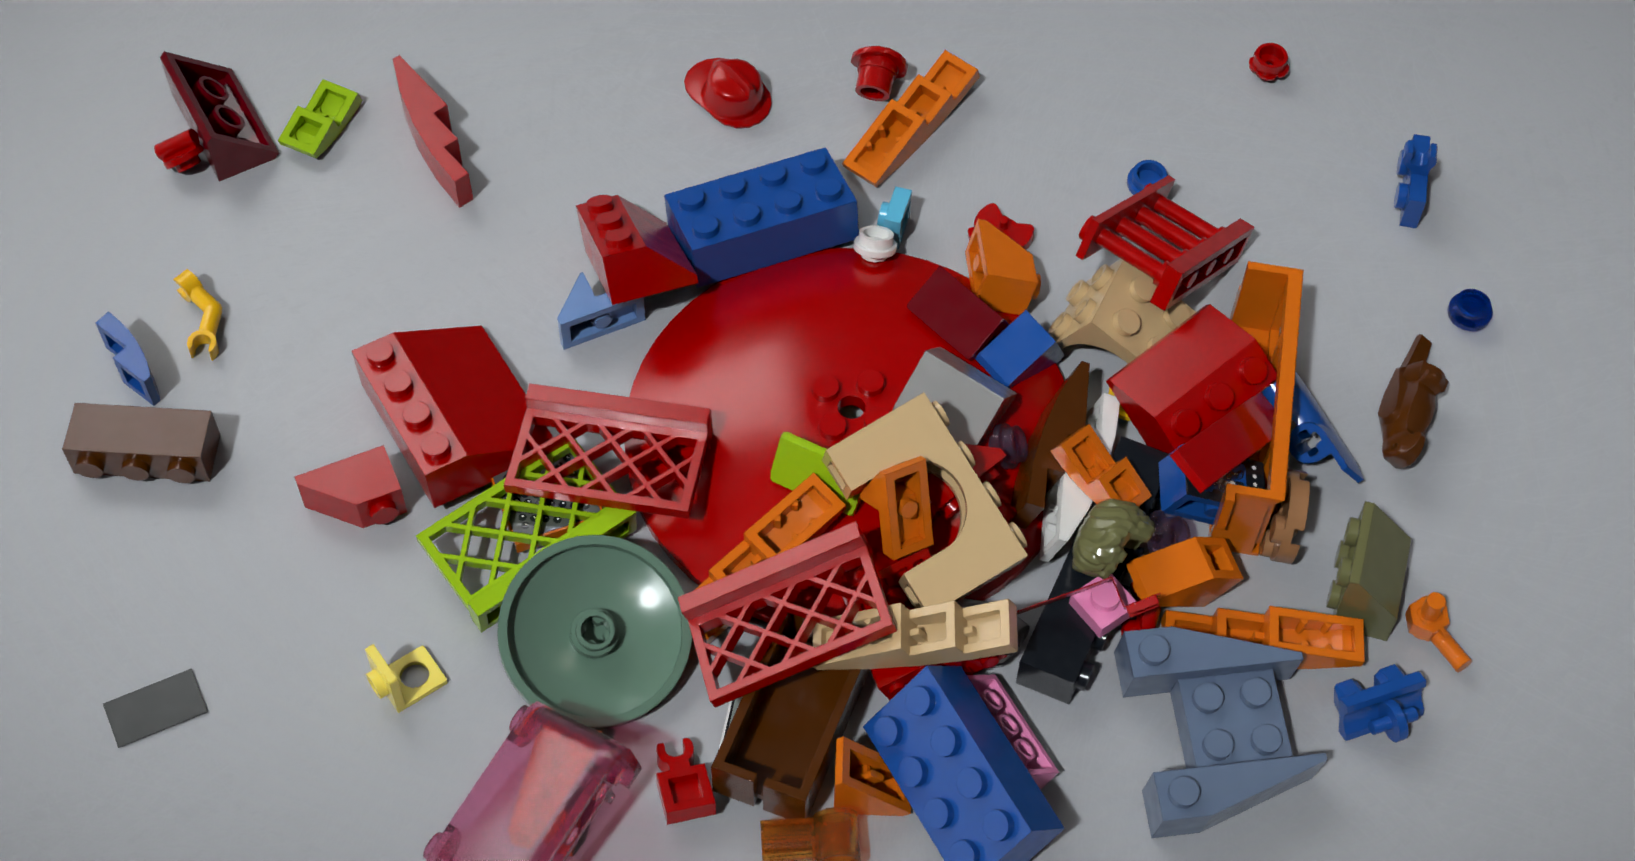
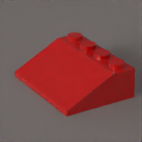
[351,325,554,508]

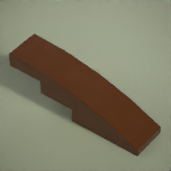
[1010,361,1090,529]

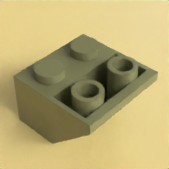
[1326,501,1411,641]

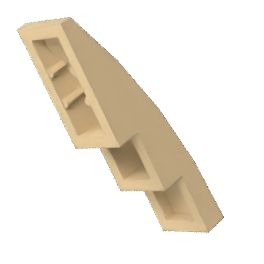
[813,599,1018,670]

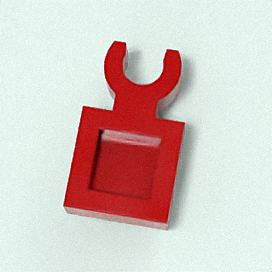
[656,738,716,825]

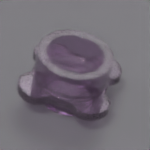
[1147,510,1191,553]

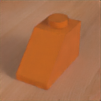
[965,219,1041,315]

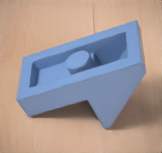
[557,272,646,350]

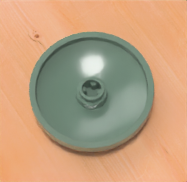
[497,535,692,729]

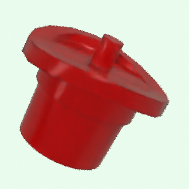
[851,46,908,101]

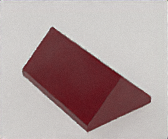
[160,51,279,182]

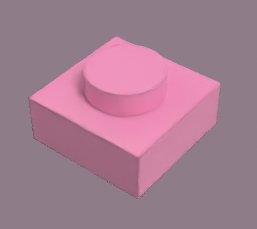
[1069,574,1137,638]

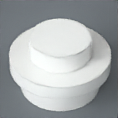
[853,225,897,262]

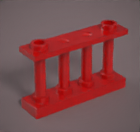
[1076,175,1255,311]

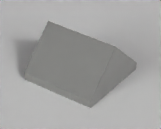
[892,347,1017,446]

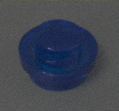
[1447,289,1493,331]

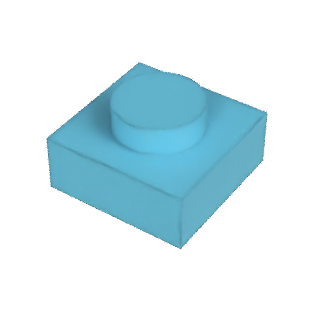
[877,186,912,249]

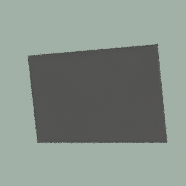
[103,668,208,748]

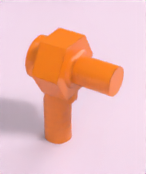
[1405,592,1472,673]

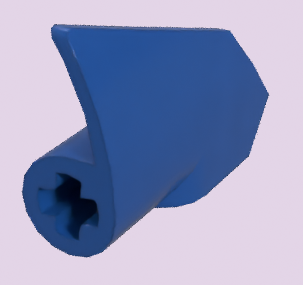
[1261,371,1364,483]

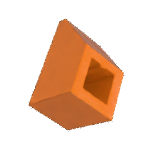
[1126,537,1244,607]

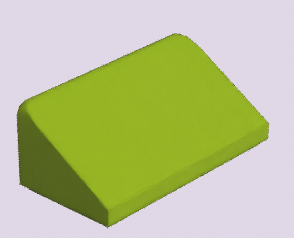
[770,431,862,516]

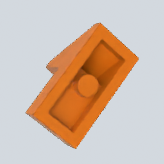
[860,456,934,560]

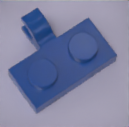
[1394,134,1438,228]

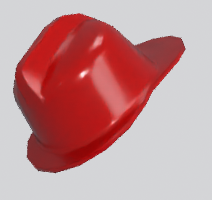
[684,58,772,128]

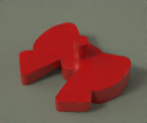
[968,203,1034,250]

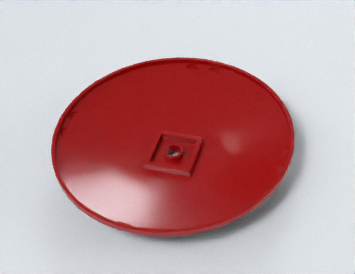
[624,248,1064,623]

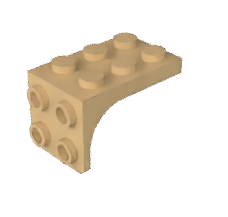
[1049,259,1196,364]

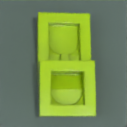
[278,79,363,158]

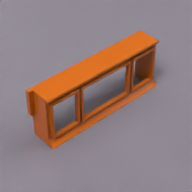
[1208,261,1304,556]

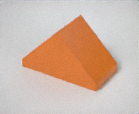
[833,736,911,816]

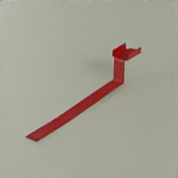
[1017,577,1161,618]

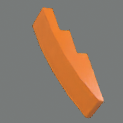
[842,50,980,188]
[695,473,846,644]
[1161,606,1365,669]

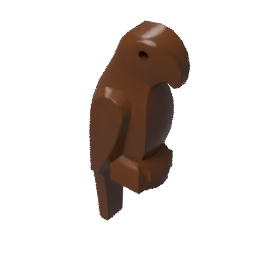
[1378,334,1449,468]

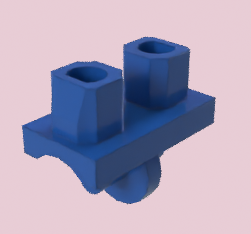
[1334,664,1426,743]

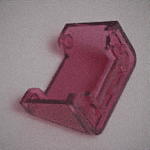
[423,701,642,861]

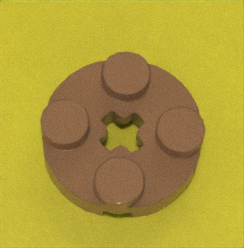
[1259,469,1310,564]

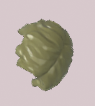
[1072,499,1156,579]

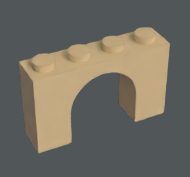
[822,392,1028,609]

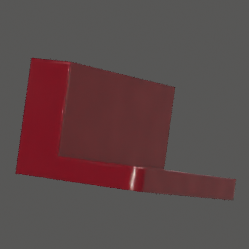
[907,266,1010,361]

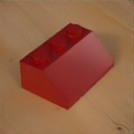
[576,195,698,305]
[1106,304,1277,454]

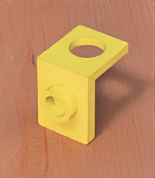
[365,644,448,713]

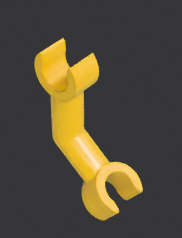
[173,269,222,361]

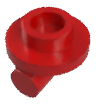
[154,128,204,173]

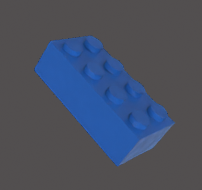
[664,147,859,288]
[863,665,1065,861]

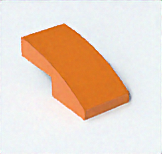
[1050,424,1152,506]

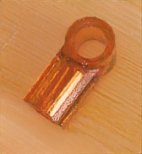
[760,807,861,861]

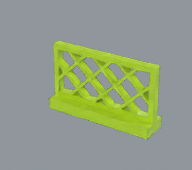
[416,439,637,633]

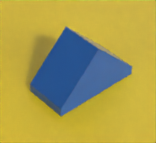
[975,310,1064,388]

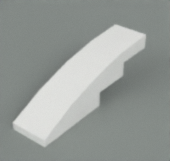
[1039,393,1120,562]

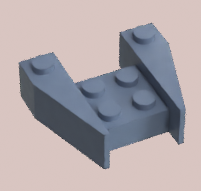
[1114,626,1327,838]

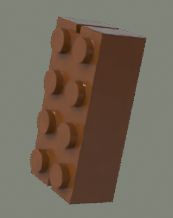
[711,603,870,825]

